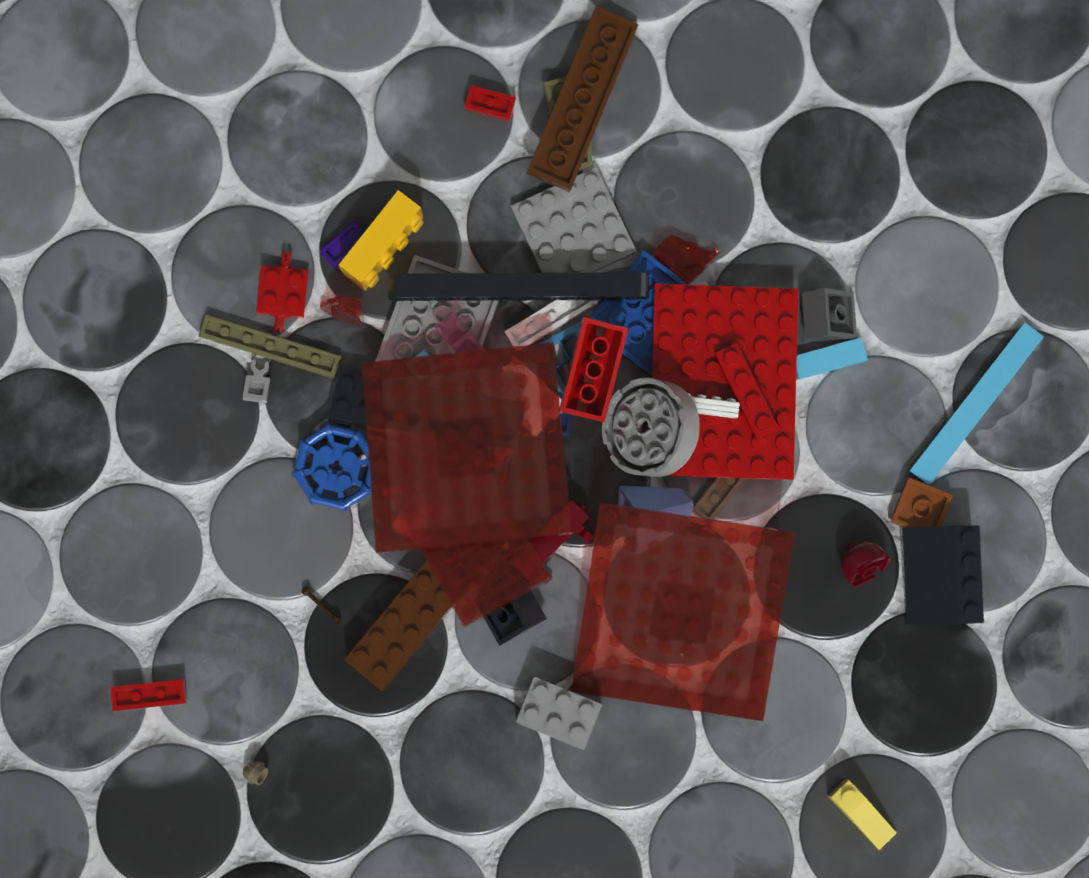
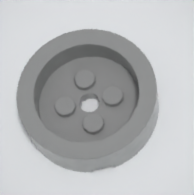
[602,378,699,477]

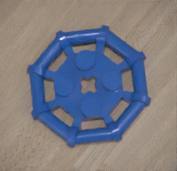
[291,422,381,512]

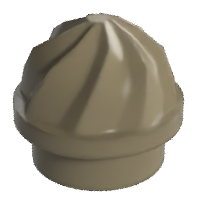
[243,760,268,785]

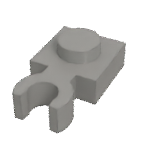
[243,360,270,403]

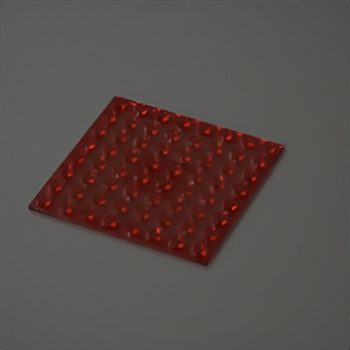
[362,342,572,553]
[571,502,795,721]

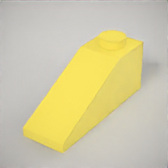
[828,779,896,850]

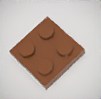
[890,477,954,528]

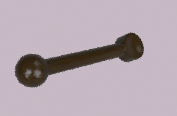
[301,586,341,624]

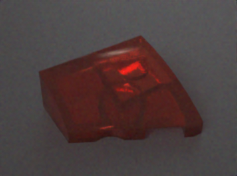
[652,235,719,285]
[320,296,365,326]

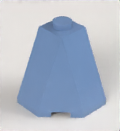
[618,486,693,553]

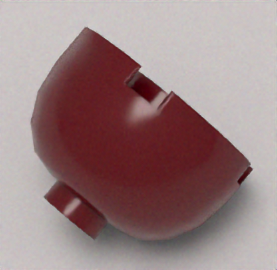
[841,541,891,587]

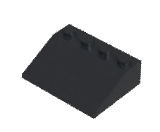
[902,525,984,625]

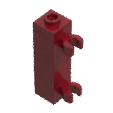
[510,501,594,585]

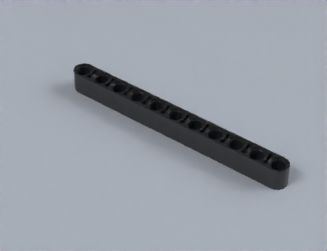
[388,272,649,301]

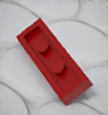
[111,679,187,711]

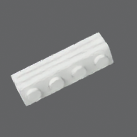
[688,393,740,419]

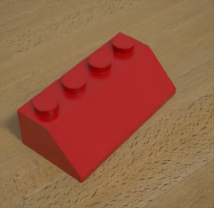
[559,317,628,422]

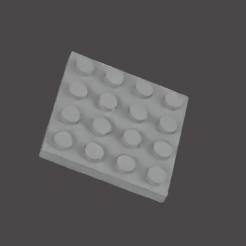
[511,167,637,273]

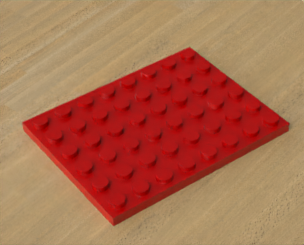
[652,284,799,480]

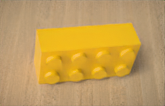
[339,190,424,291]

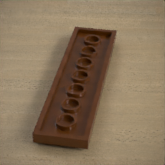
[526,6,639,192]

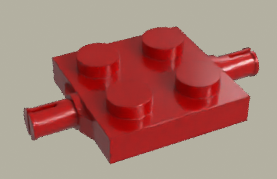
[256,252,309,333]

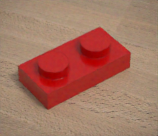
[464,85,516,122]

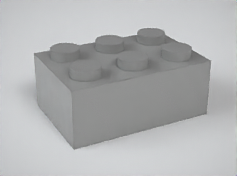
[516,677,602,750]

